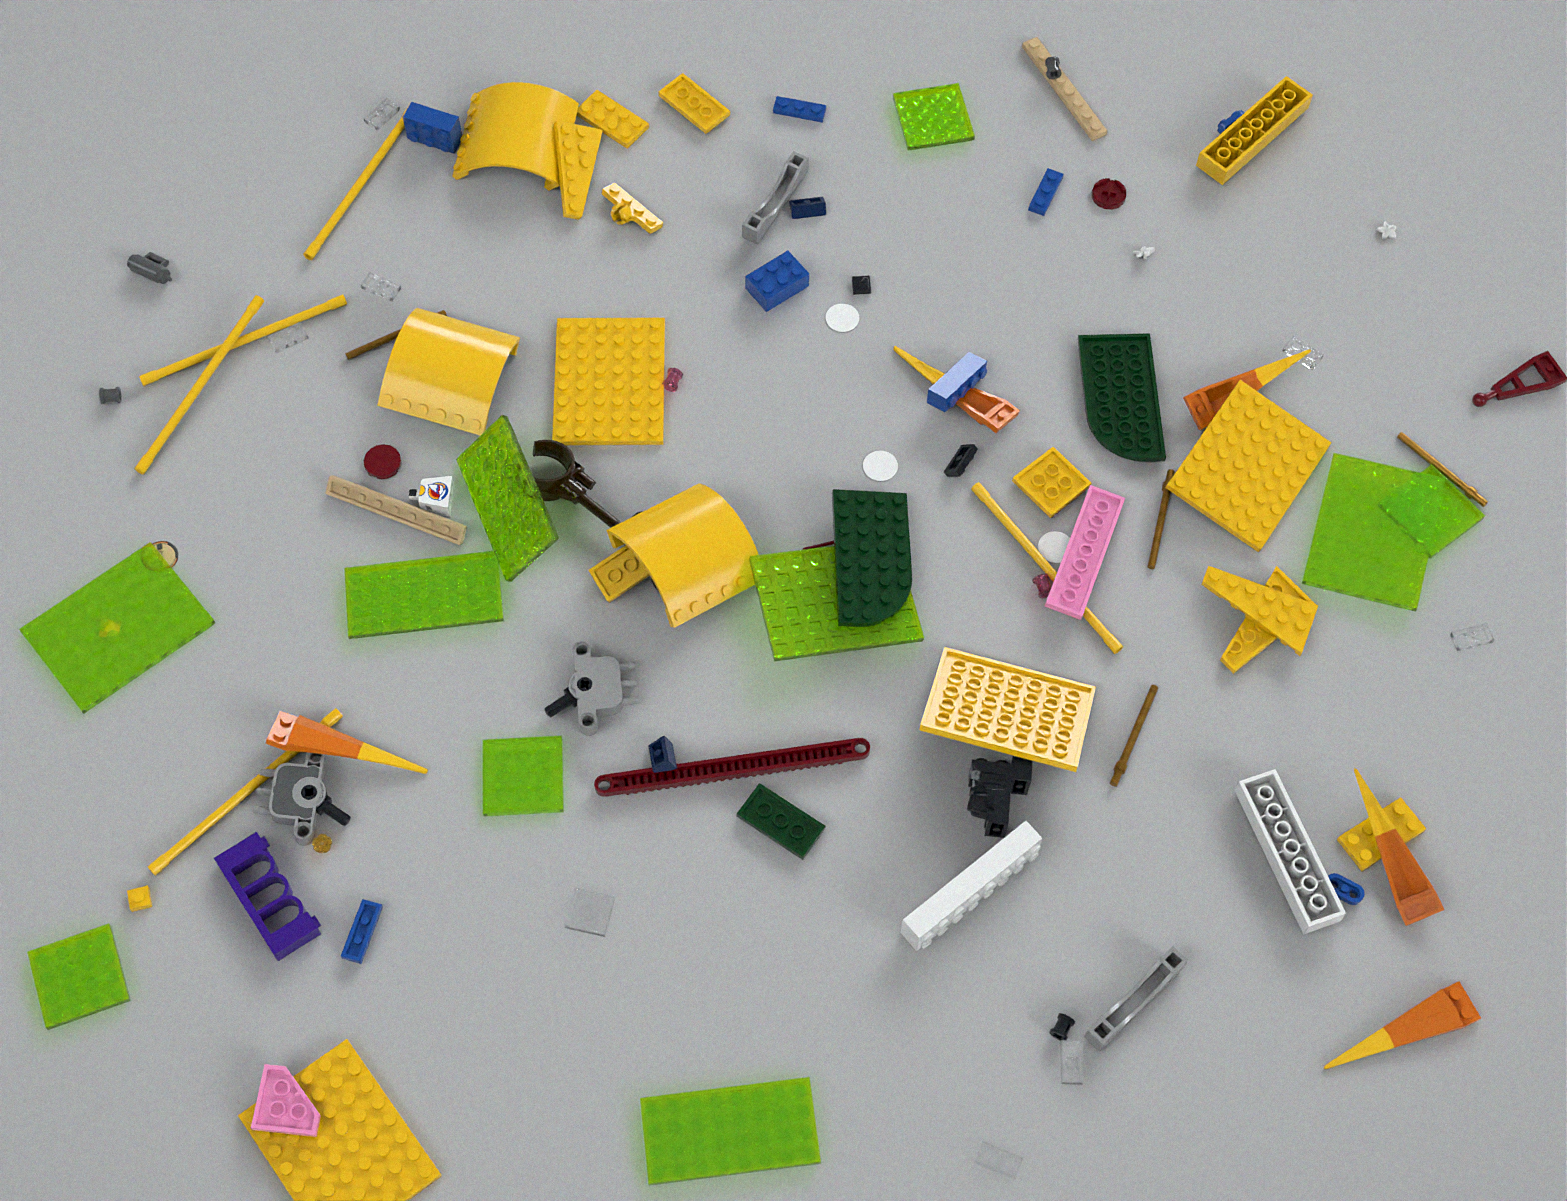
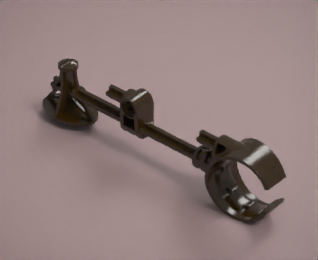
[516,440,660,594]

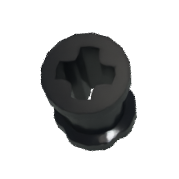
[1049,1013,1075,1042]

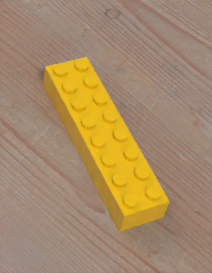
[1196,76,1313,185]

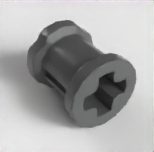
[1045,56,1062,79]
[99,387,122,404]

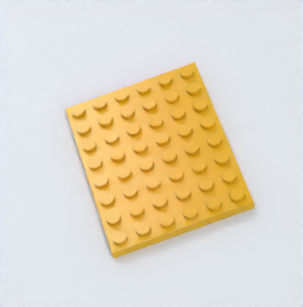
[552,318,665,445]
[1165,380,1332,552]
[919,647,1096,772]
[238,1039,442,1201]

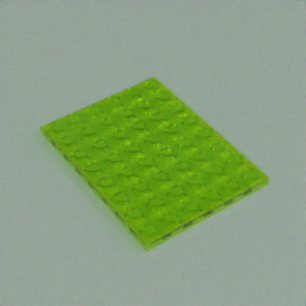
[1302,453,1445,612]
[19,542,216,714]
[749,546,924,662]

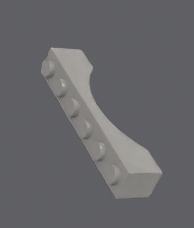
[742,151,809,244]
[1084,946,1188,1052]

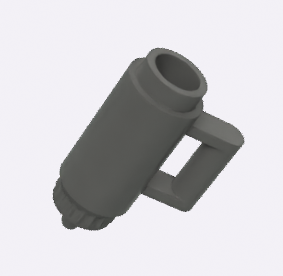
[127,252,172,284]

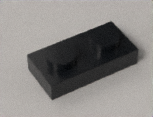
[944,444,978,477]

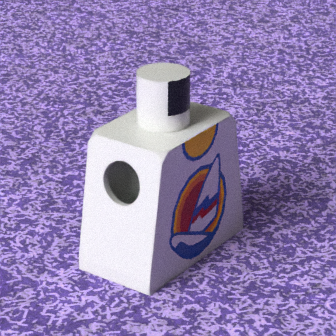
[409,476,454,516]

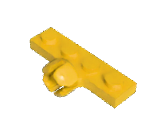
[601,183,663,234]

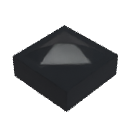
[852,275,871,295]

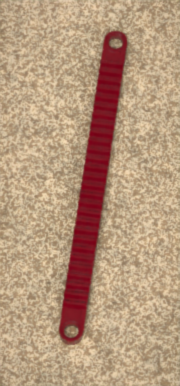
[594,738,870,797]

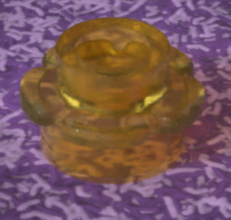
[312,834,332,853]

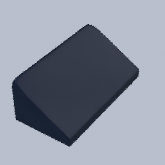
[789,197,826,219]
[648,736,677,773]

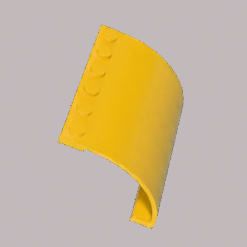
[452,82,579,191]
[377,308,520,436]
[607,483,766,628]

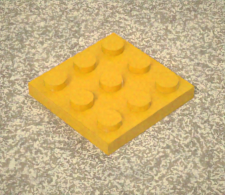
[1012,447,1092,518]

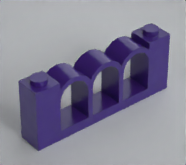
[214,832,321,961]

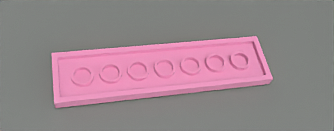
[1045,485,1125,620]

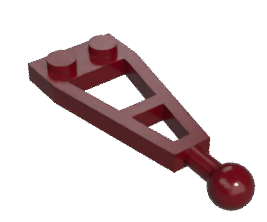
[1472,351,1567,407]

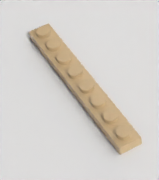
[1022,37,1107,141]
[325,475,467,545]

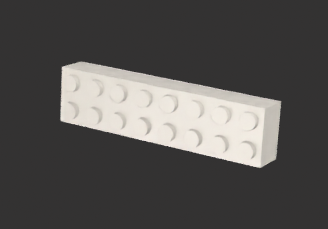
[1234,769,1346,935]
[900,821,1042,951]

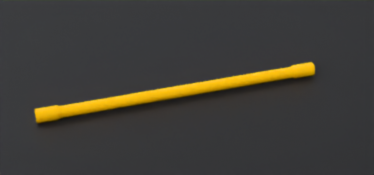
[303,104,410,260]
[139,294,347,386]
[134,295,264,475]
[971,482,1123,654]
[147,708,343,876]

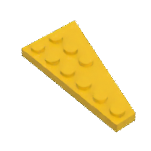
[554,121,603,220]
[1201,565,1318,656]
[1220,566,1315,674]

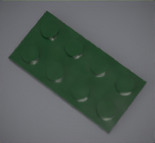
[736,783,826,860]

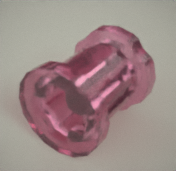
[662,368,683,392]
[1032,573,1051,598]

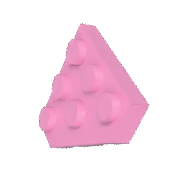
[251,1064,321,1137]

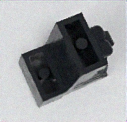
[967,756,1033,838]

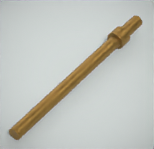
[345,310,447,360]
[1397,432,1488,507]
[1147,469,1175,569]
[1110,685,1158,787]

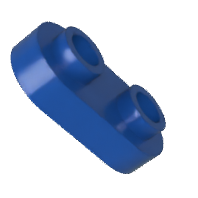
[1217,110,1245,134]
[1328,873,1365,905]

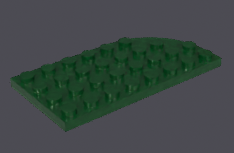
[1078,333,1166,462]
[832,489,912,627]

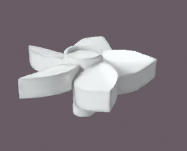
[1376,222,1396,239]
[1133,246,1155,260]

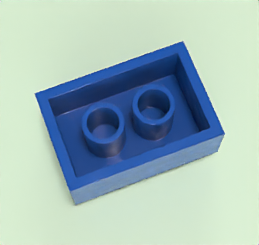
[403,102,462,154]
[745,250,809,312]

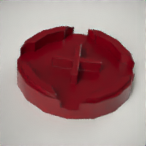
[1092,178,1126,210]
[363,444,402,480]

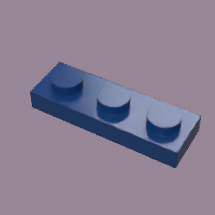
[773,96,826,123]
[1028,168,1064,216]
[341,899,383,964]

